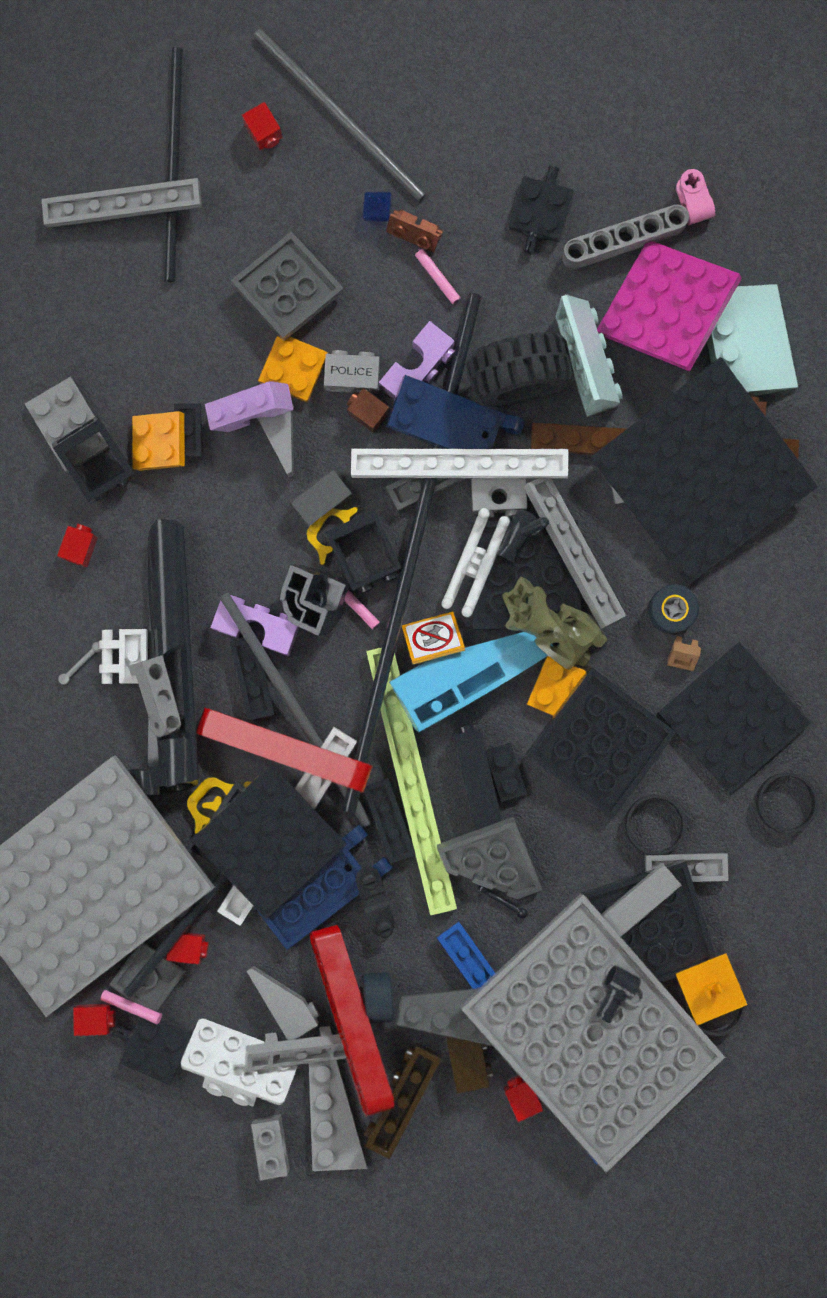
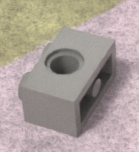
[471,478,527,518]
[251,1114,290,1180]

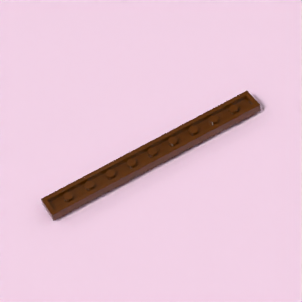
[530,423,799,459]

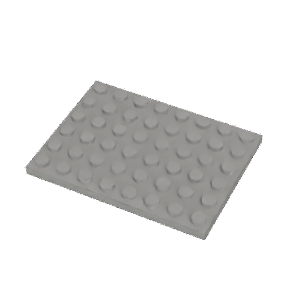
[0,755,215,1017]
[459,894,725,1172]

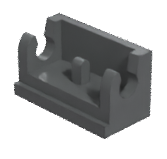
[289,470,351,526]

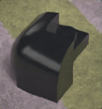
[280,565,350,636]

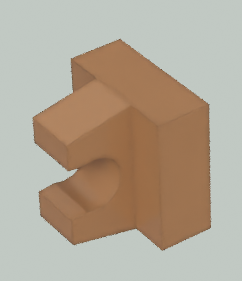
[667,636,701,671]

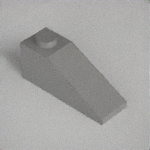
[258,404,294,478]
[247,966,320,1040]

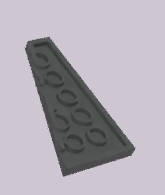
[395,987,493,1046]

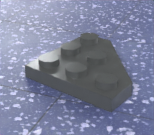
[437,817,542,899]

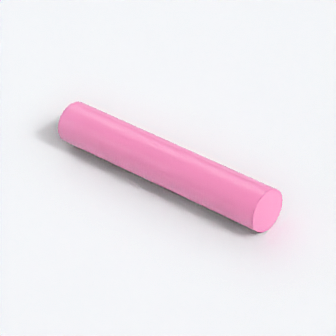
[415,249,461,304]
[335,577,380,629]
[101,990,162,1024]

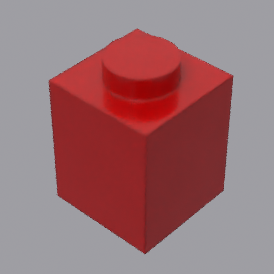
[242,102,283,150]
[57,524,98,568]
[166,932,209,964]
[73,1004,116,1036]
[504,1075,543,1122]

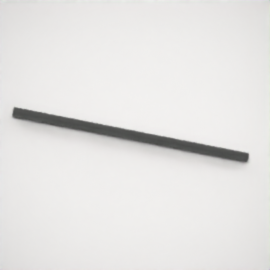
[220,592,372,827]

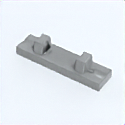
[244,1026,346,1071]

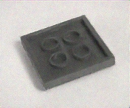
[231,231,344,342]

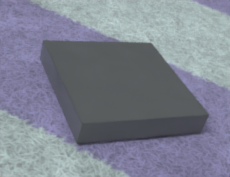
[110,942,186,1012]

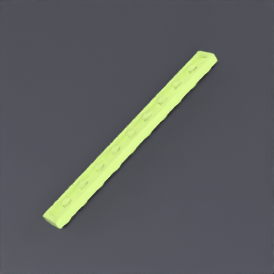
[366,648,457,915]

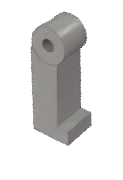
[128,656,181,737]

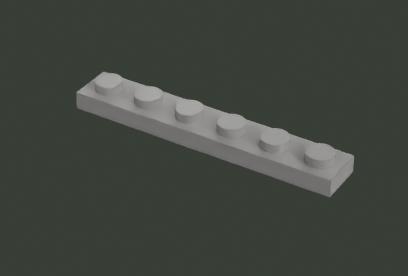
[42,178,202,228]
[524,478,626,629]

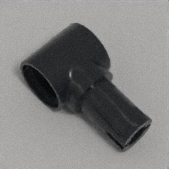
[595,965,641,1024]

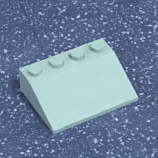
[707,284,798,397]
[556,295,622,417]

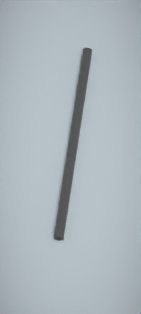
[254,29,426,202]

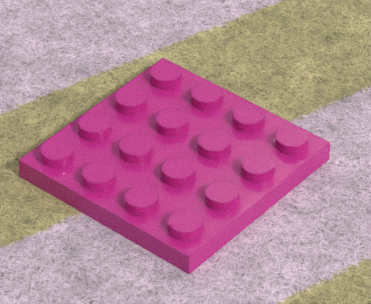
[597,241,742,371]

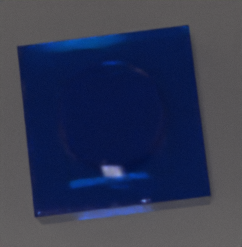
[363,192,392,221]

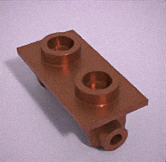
[386,209,443,253]

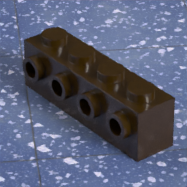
[363,1042,441,1160]

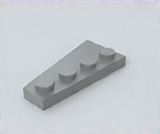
[309,1060,368,1171]

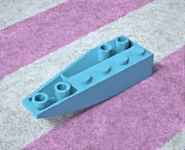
[389,632,553,732]

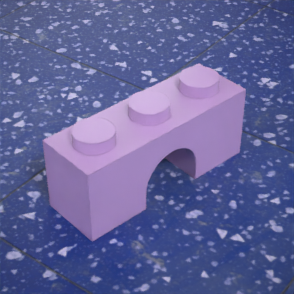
[379,321,455,400]
[205,381,293,432]
[211,595,299,656]

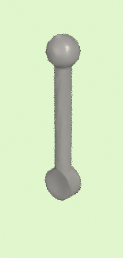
[58,642,102,685]

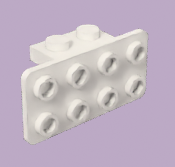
[181,1019,298,1106]

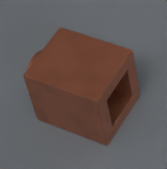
[347,388,389,433]

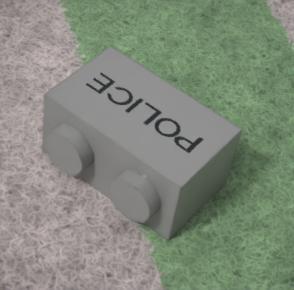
[324,350,380,394]

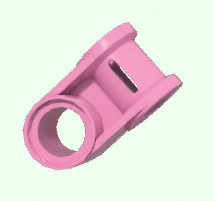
[676,169,715,225]

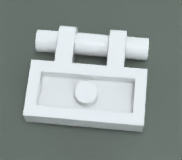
[99,629,148,684]

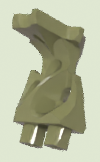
[502,577,607,670]

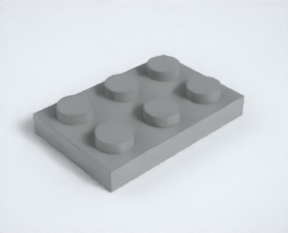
[25,377,109,473]

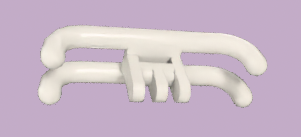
[442,508,510,617]

